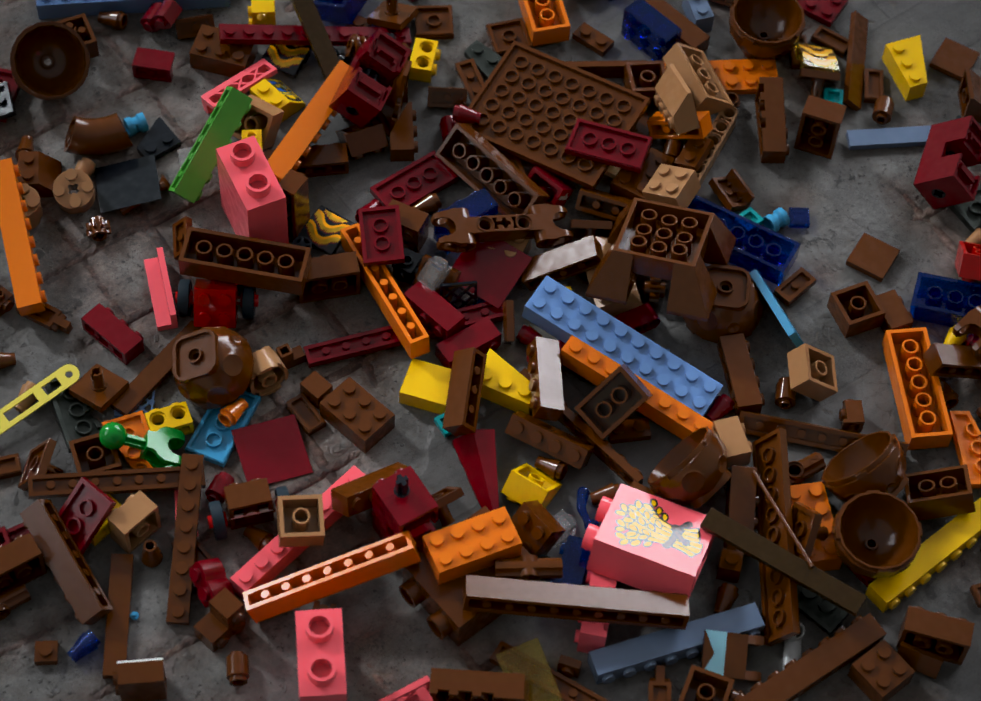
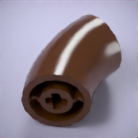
[64,113,133,156]

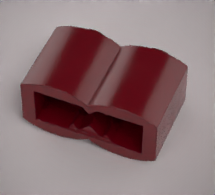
[140,0,183,32]
[189,558,235,608]

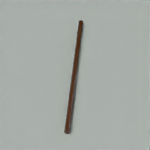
[752,470,814,568]

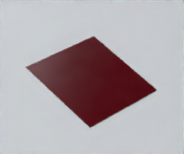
[452,241,532,309]
[231,414,313,484]

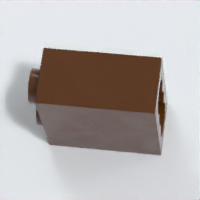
[113,658,167,701]

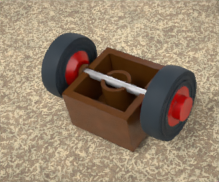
[207,478,289,541]

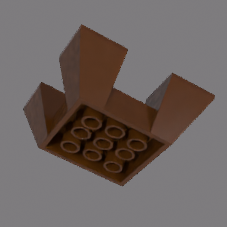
[586,197,736,322]

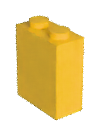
[399,358,451,415]

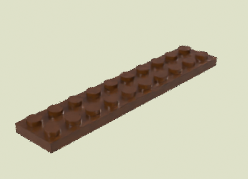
[752,428,800,646]

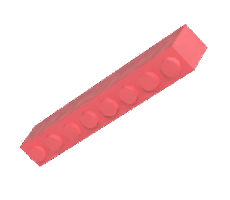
[230,465,365,600]

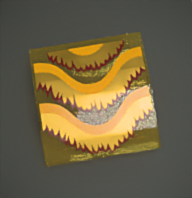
[794,43,840,73]

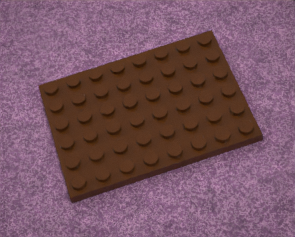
[462,40,650,191]

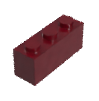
[403,279,465,340]
[81,303,145,366]
[435,317,501,369]

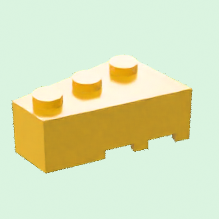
[882,35,928,101]
[481,348,532,415]

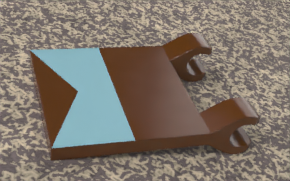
[701,629,765,682]

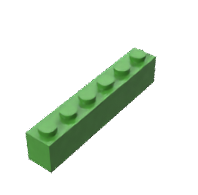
[169,86,253,203]

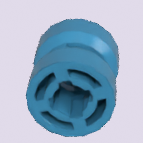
[123,112,149,137]
[763,207,790,234]

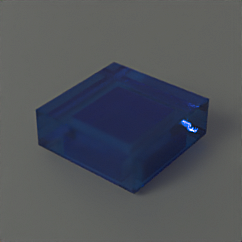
[788,207,810,228]

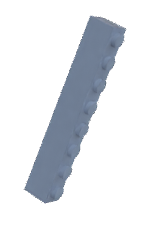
[587,602,765,684]

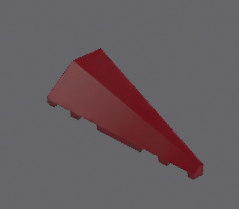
[452,429,499,511]

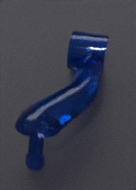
[577,486,600,530]

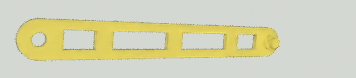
[0,364,80,435]

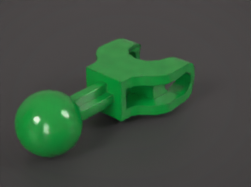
[99,422,185,468]

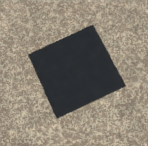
[95,154,162,213]

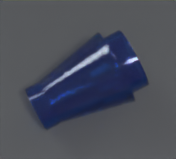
[67,630,101,662]

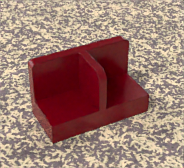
[132,47,175,83]

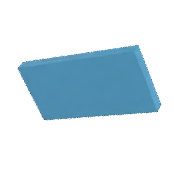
[749,269,804,347]
[185,391,261,468]

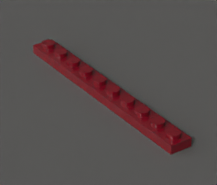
[218,24,411,47]
[303,302,503,368]

